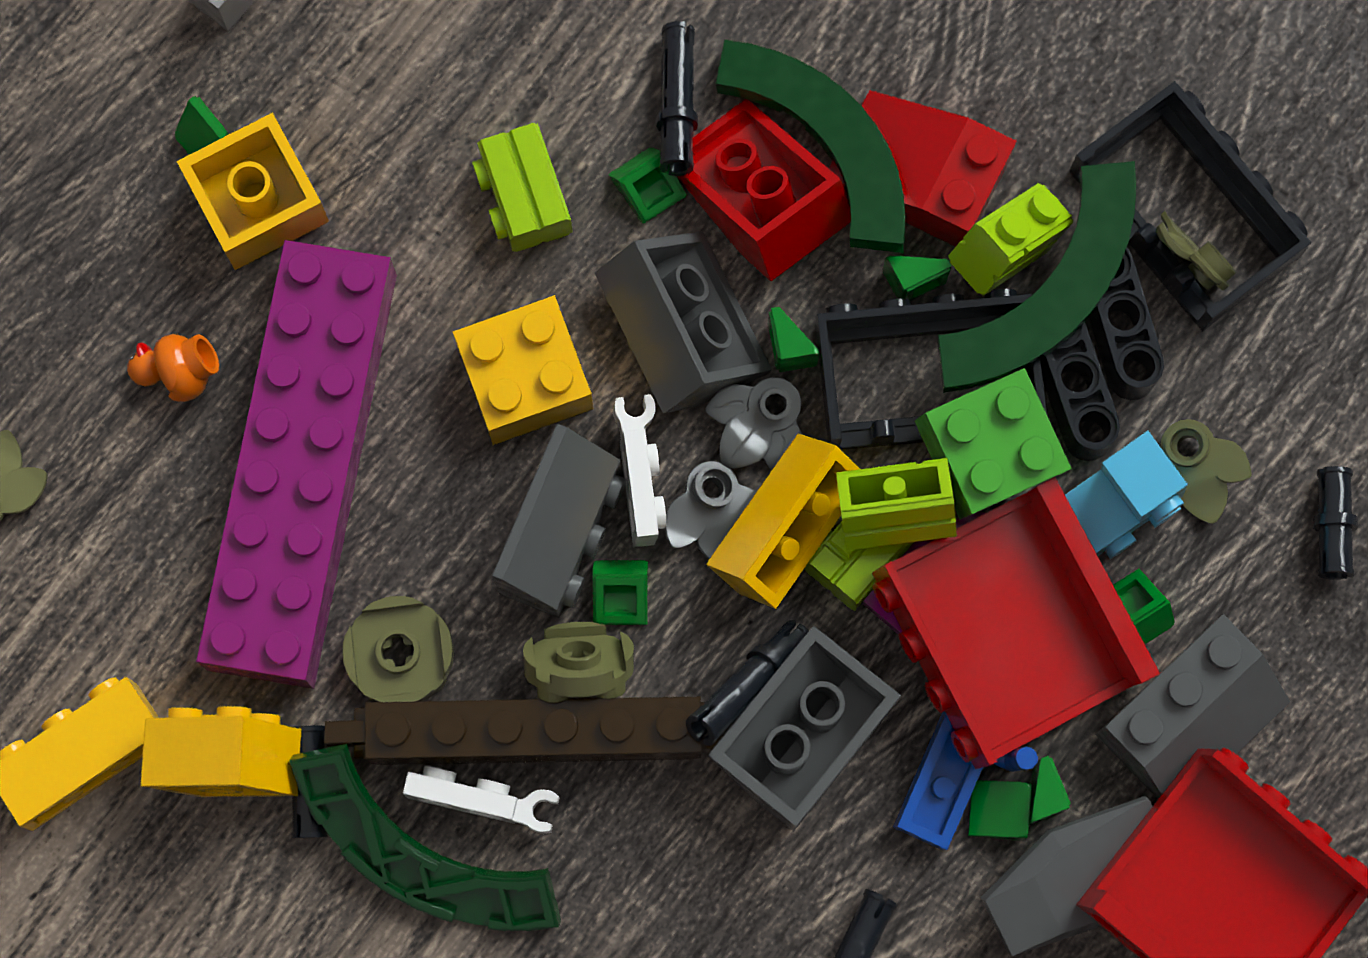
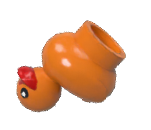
[127,334,219,402]

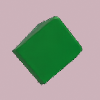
[175,96,229,155]
[609,147,687,224]
[882,256,952,301]
[768,307,820,373]
[593,560,648,625]
[1113,568,1175,644]
[1029,755,1071,825]
[968,780,1031,841]

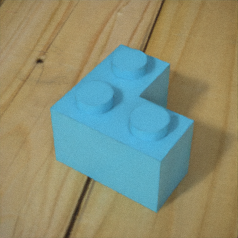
[1065,431,1188,559]

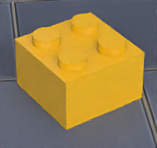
[176,112,329,270]
[453,295,594,445]
[141,706,301,797]

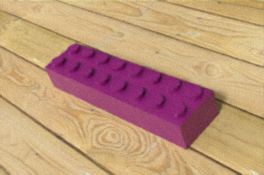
[196,240,397,689]

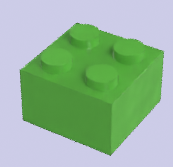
[915,368,1072,520]

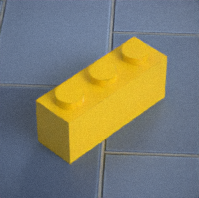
[706,434,860,609]
[0,677,159,831]

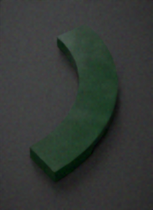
[716,39,906,253]
[937,161,1137,393]
[289,744,561,931]

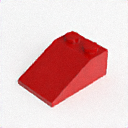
[829,90,1017,247]
[677,99,851,281]

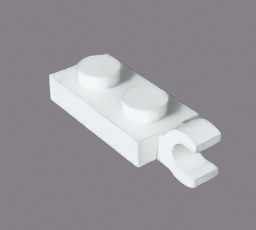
[613,394,666,547]
[403,766,560,834]

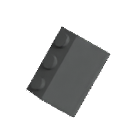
[594,232,772,414]
[492,424,626,618]
[1095,614,1290,799]
[708,626,901,832]

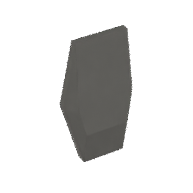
[981,796,1152,956]

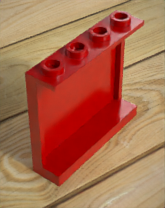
[872,477,1160,769]
[1076,747,1368,958]

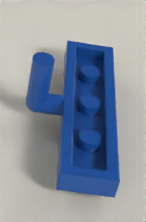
[893,711,1038,850]

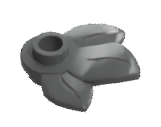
[705,377,802,471]
[665,461,757,560]

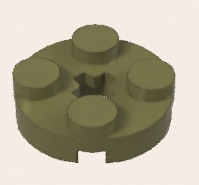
[342,596,454,702]
[523,622,634,703]

